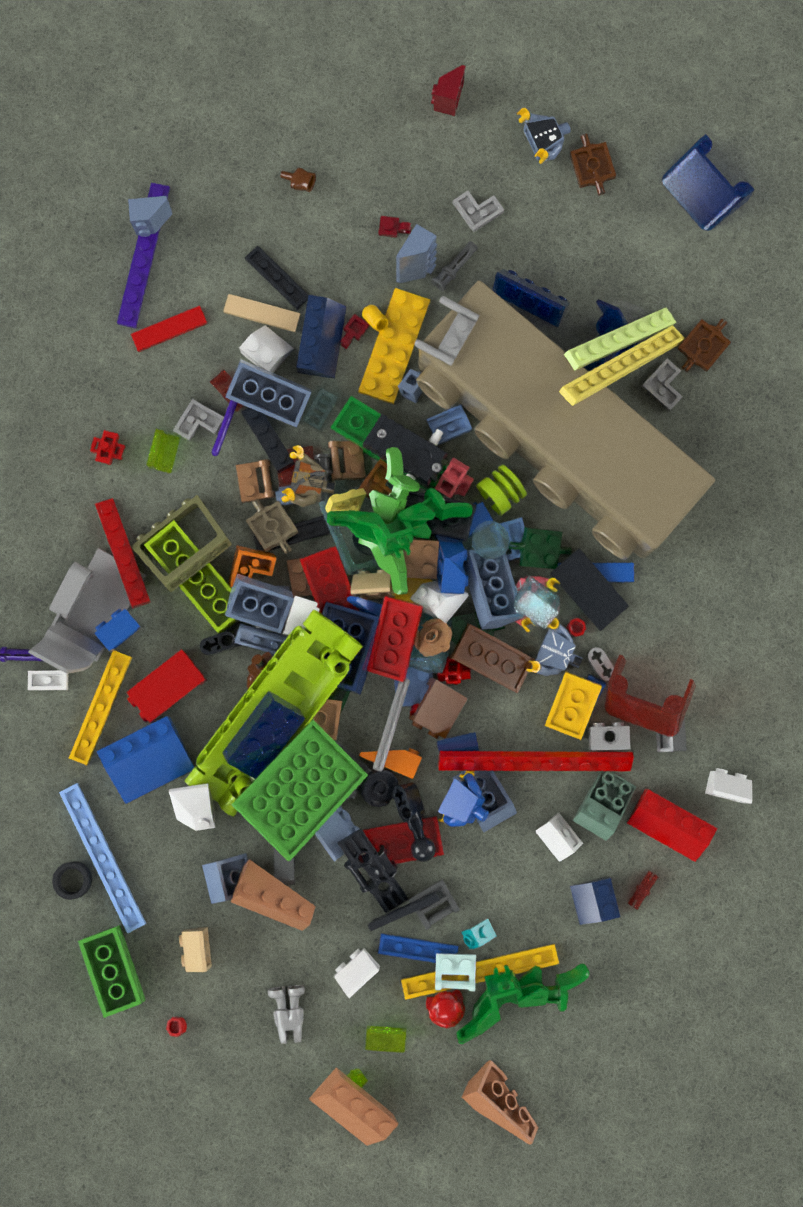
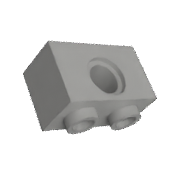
[588,722,631,751]

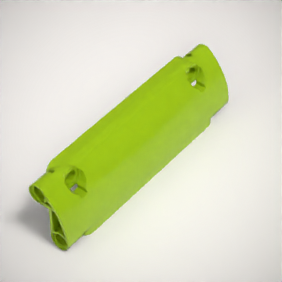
[185,609,363,817]

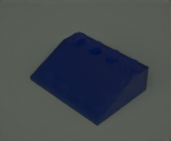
[493,269,570,327]

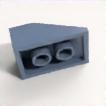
[452,771,517,833]

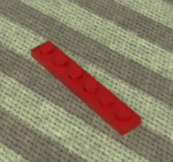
[95,498,151,609]

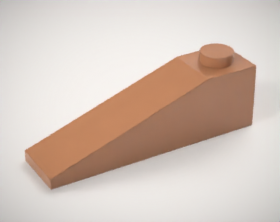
[462,1060,538,1145]

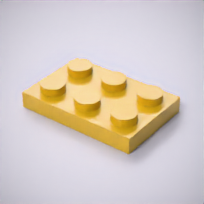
[545,671,602,740]

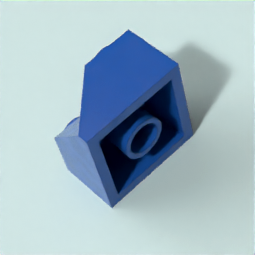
[436,542,468,594]
[94,608,140,652]

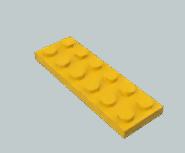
[358,288,430,404]

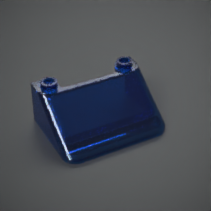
[662,134,755,231]

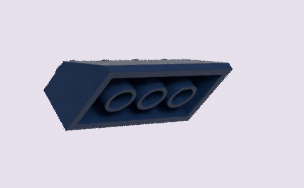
[296,295,347,379]

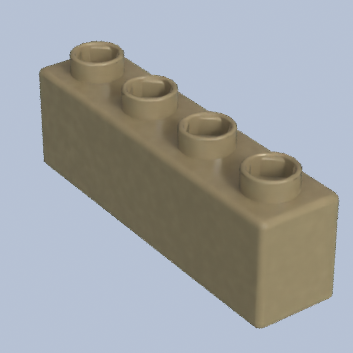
[416,280,715,560]

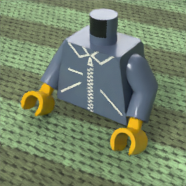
[527,616,583,676]

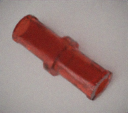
[627,870,659,910]

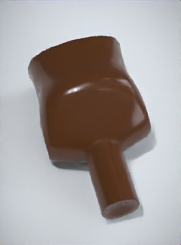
[280,168,316,192]

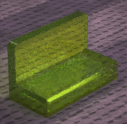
[146,429,180,473]
[365,1025,406,1053]

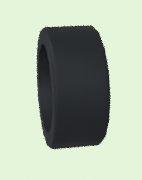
[52,861,92,900]

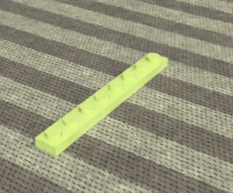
[564,308,676,370]

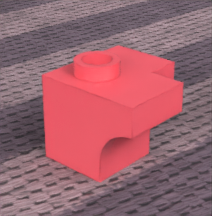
[435,458,474,498]

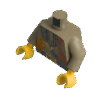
[282,445,335,507]

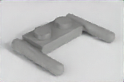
[415,296,480,366]

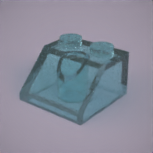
[514,575,560,629]

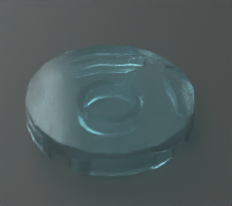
[472,521,510,559]

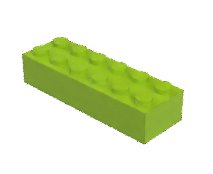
[144,520,238,634]

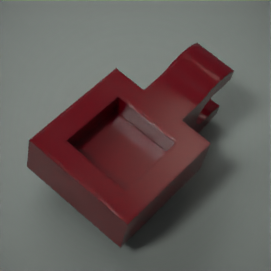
[378,216,412,238]
[340,314,370,349]

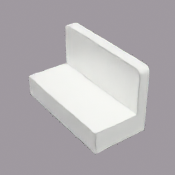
[536,813,583,862]

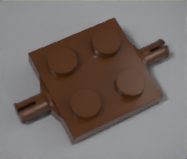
[570,134,616,196]
[678,319,731,372]

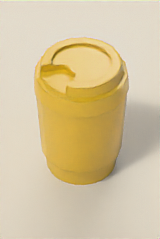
[362,305,388,332]

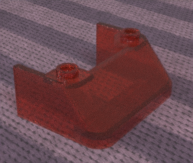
[605,654,696,737]

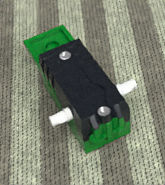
[331,396,449,491]

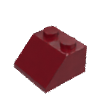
[431,65,466,116]

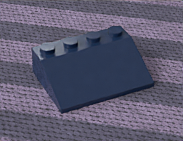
[322,602,380,695]

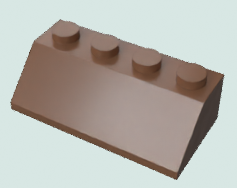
[309,1068,398,1146]

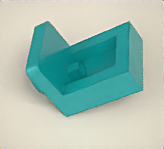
[461,919,497,949]

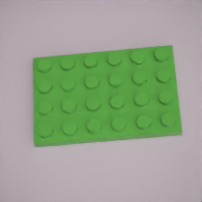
[231,720,368,861]

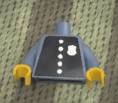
[517,108,571,164]

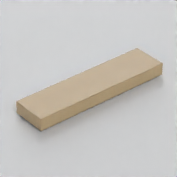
[223,294,301,332]

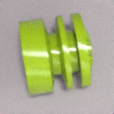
[476,464,527,516]

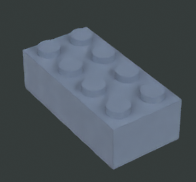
[226,359,312,427]

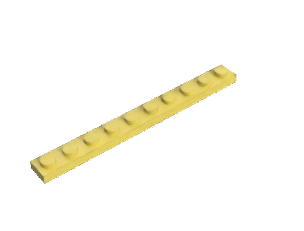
[559,325,685,406]

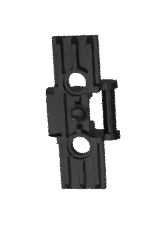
[337,829,409,913]

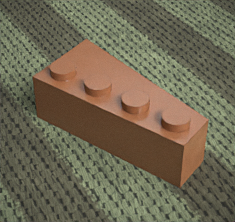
[231,859,316,931]

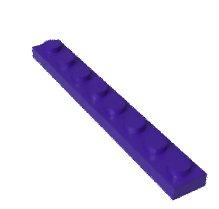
[117,183,170,328]

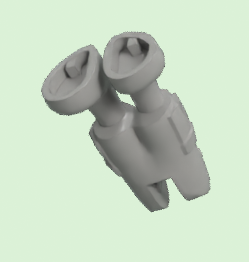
[268,985,305,1044]

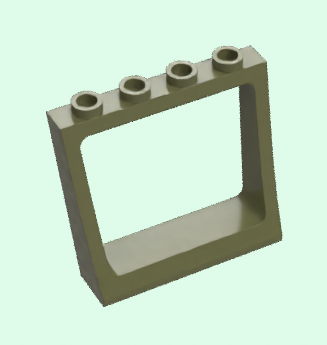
[131,495,232,592]

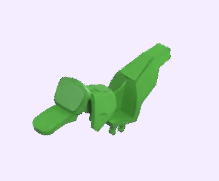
[358,447,420,595]

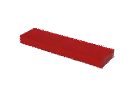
[131,305,208,352]

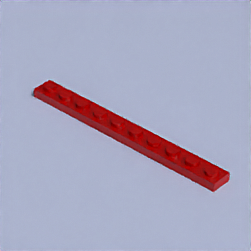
[438,751,634,771]

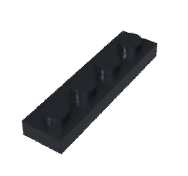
[241,407,295,473]

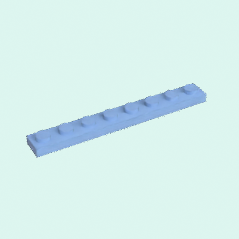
[59,783,146,934]

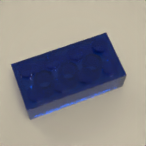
[222,691,305,779]

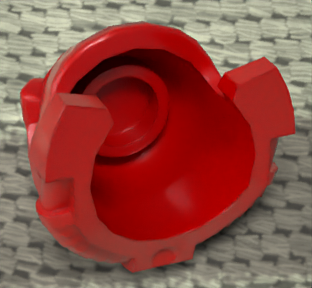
[426,989,466,1029]

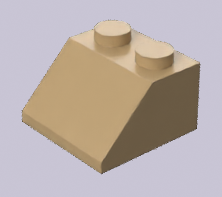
[351,570,395,600]
[179,927,212,972]

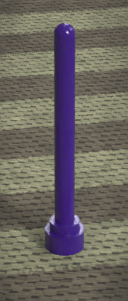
[212,400,237,456]

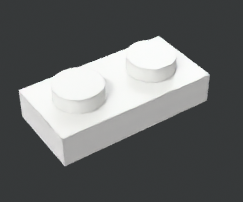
[28,670,68,691]

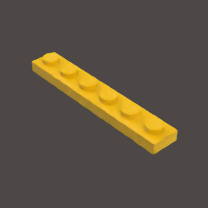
[69,650,132,765]

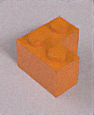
[228,546,277,587]

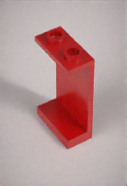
[126,649,207,723]

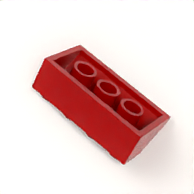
[627,789,718,862]

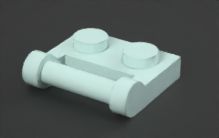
[435,953,476,992]

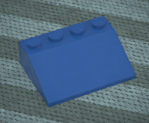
[96,716,195,804]

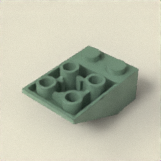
[573,771,636,841]

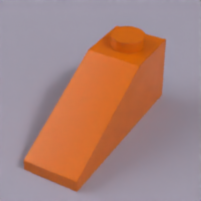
[359,748,422,779]

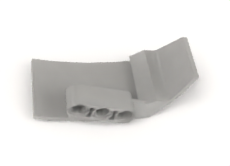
[28,548,146,673]

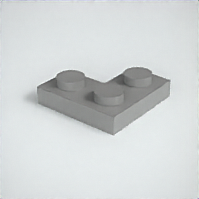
[453,191,504,233]
[641,358,683,412]
[173,399,224,441]

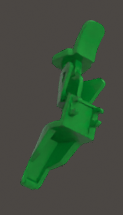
[327,488,473,558]
[456,964,590,1044]

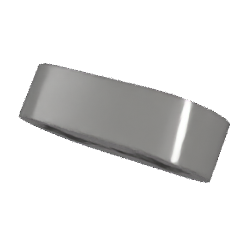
[587,647,616,681]

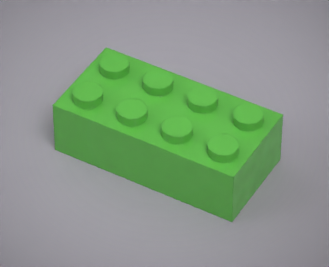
[78,925,146,1018]

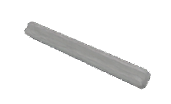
[373,678,410,771]

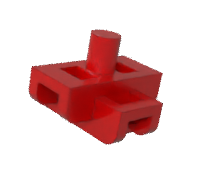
[90,430,126,465]
[438,656,471,685]

